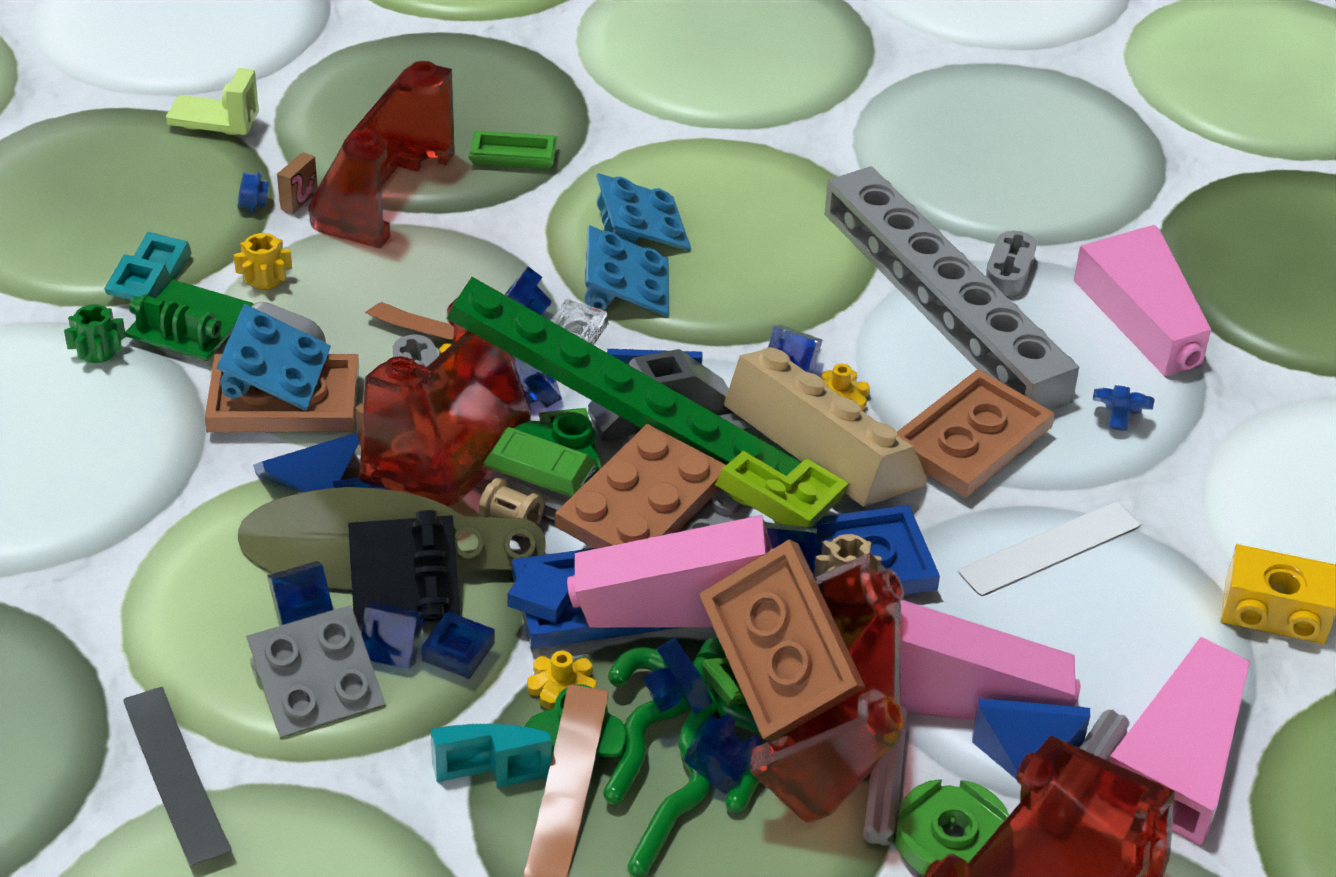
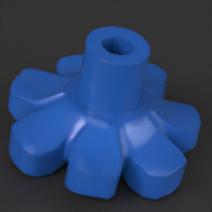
[1093,385,1155,431]

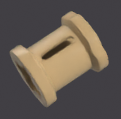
[478,478,545,538]

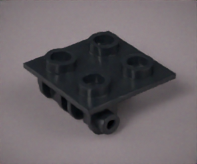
[348,510,460,626]

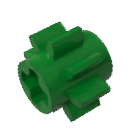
[64,304,126,363]

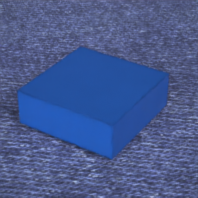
[507,559,575,623]

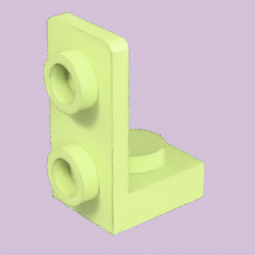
[166,68,259,135]

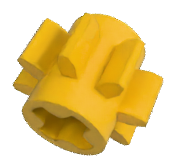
[234,233,292,290]

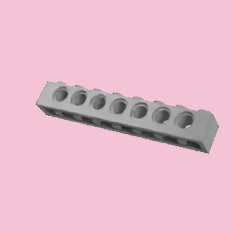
[824,166,1080,410]

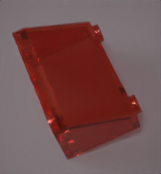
[308,61,455,249]
[359,297,532,506]
[750,553,904,823]
[924,735,1175,877]

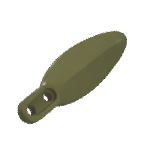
[238,487,546,589]

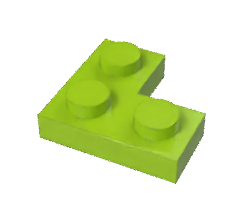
[715,451,849,537]

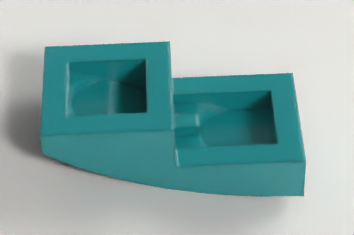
[104,232,192,300]
[430,724,552,788]

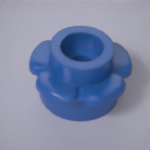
[237,171,269,214]

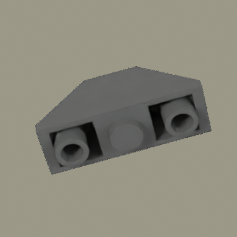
[588,349,733,441]

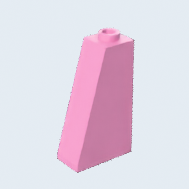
[1073,224,1211,377]
[567,515,773,628]
[850,597,1081,720]
[1101,637,1250,846]

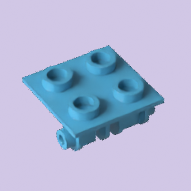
[596,173,691,252]
[584,225,669,317]
[216,304,331,411]

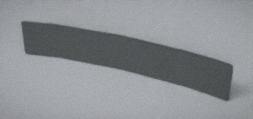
[123,687,232,865]

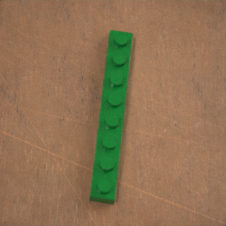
[446,276,801,476]

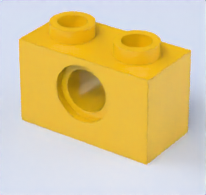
[1220,544,1336,644]

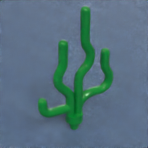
[603,637,790,877]

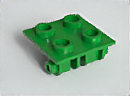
[125,280,253,361]

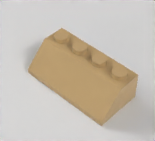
[724,348,928,507]

